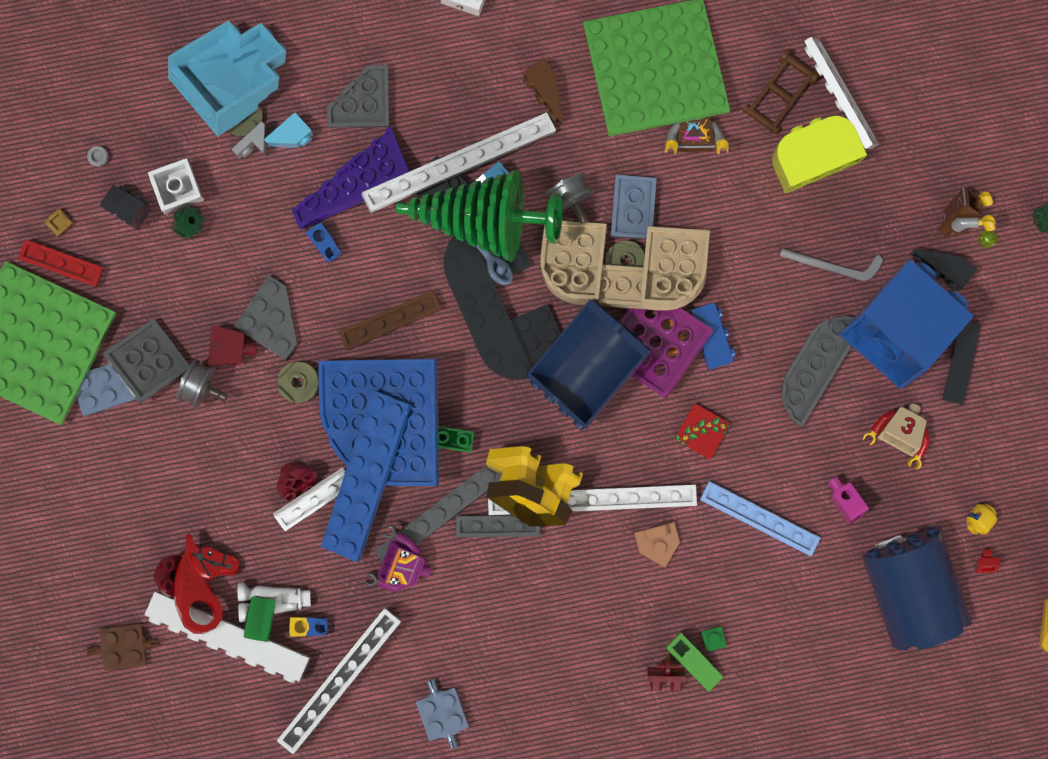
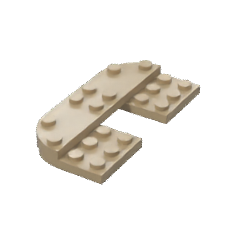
[540,221,710,310]

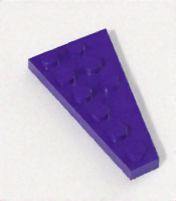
[292,126,410,230]

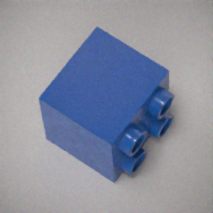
[839,259,974,390]

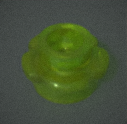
[978,230,997,249]

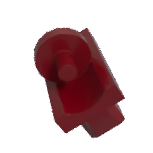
[647,657,686,692]

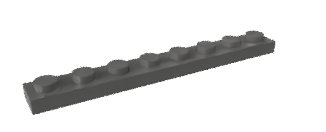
[374,465,502,562]

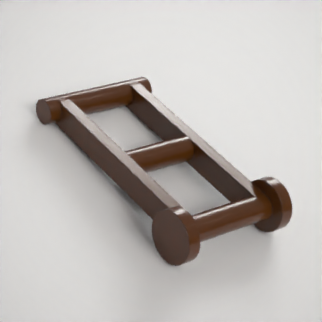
[743,48,819,135]

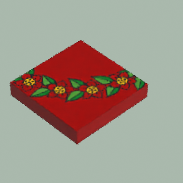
[674,403,730,460]

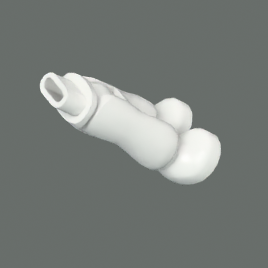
[238,582,311,622]

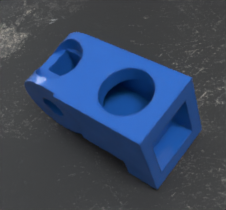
[306,222,342,264]

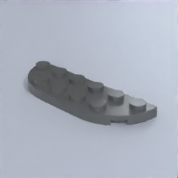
[781,316,853,428]

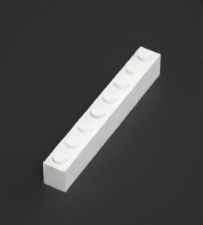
[145,591,311,683]
[277,608,402,754]

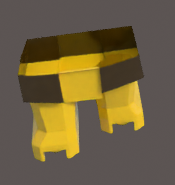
[486,446,583,526]

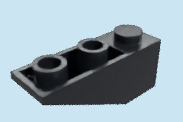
[910,249,977,291]

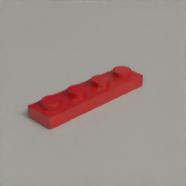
[18,239,104,288]

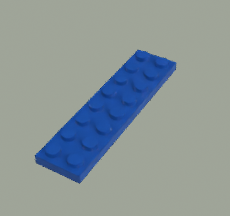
[321,390,412,562]

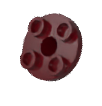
[276,462,317,502]
[154,555,182,597]

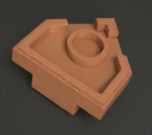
[634,522,680,568]

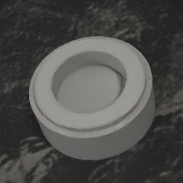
[87,146,109,167]

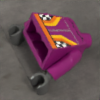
[366,525,431,592]

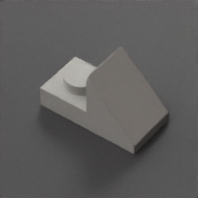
[232,121,267,159]

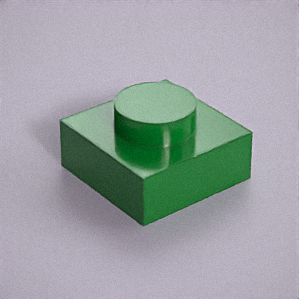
[701,626,727,652]

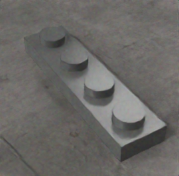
[456,516,540,537]

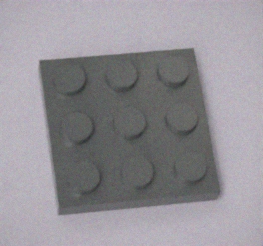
[102,319,190,404]

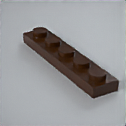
[338,290,441,351]

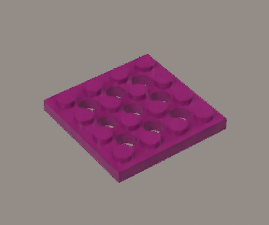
[620,308,714,399]

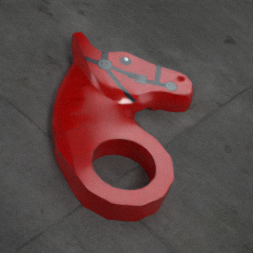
[174,534,240,634]

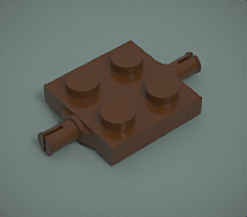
[87,623,160,671]

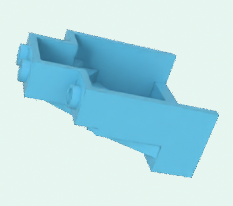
[168,20,286,136]

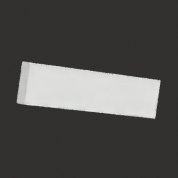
[273,467,346,531]

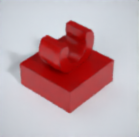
[975,549,1001,573]

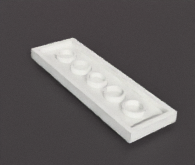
[804,37,880,149]

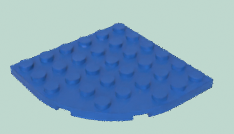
[318,359,439,486]

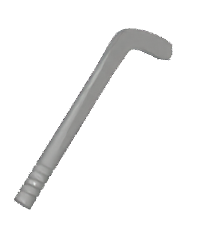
[780,248,883,281]

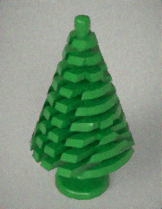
[395,170,563,262]

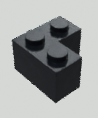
[100,185,151,230]

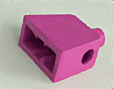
[828,476,869,526]

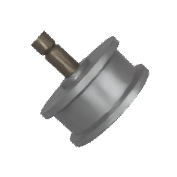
[545,173,594,224]
[176,359,228,409]

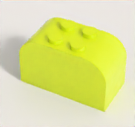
[772,116,867,194]

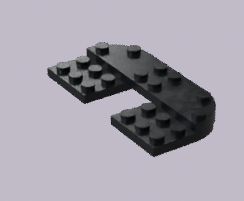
[444,235,561,381]

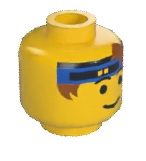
[966,504,997,535]

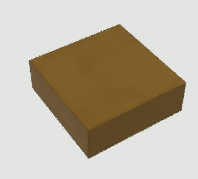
[44,208,74,237]

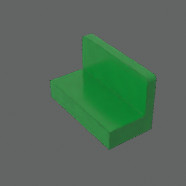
[243,596,277,642]

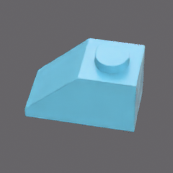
[264,113,313,148]

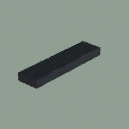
[942,322,981,405]

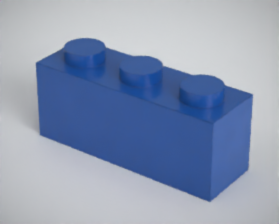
[689,303,735,371]

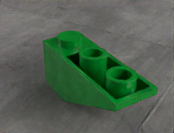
[438,426,474,453]

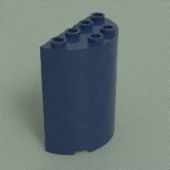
[526,299,652,430]
[862,526,972,650]

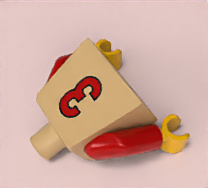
[863,404,930,470]

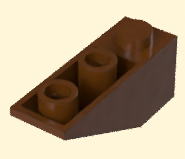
[523,58,563,125]

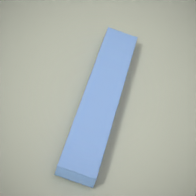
[699,481,820,556]

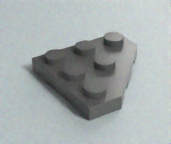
[327,65,389,129]
[234,275,298,361]

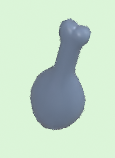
[476,245,513,285]

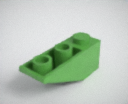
[665,632,723,692]

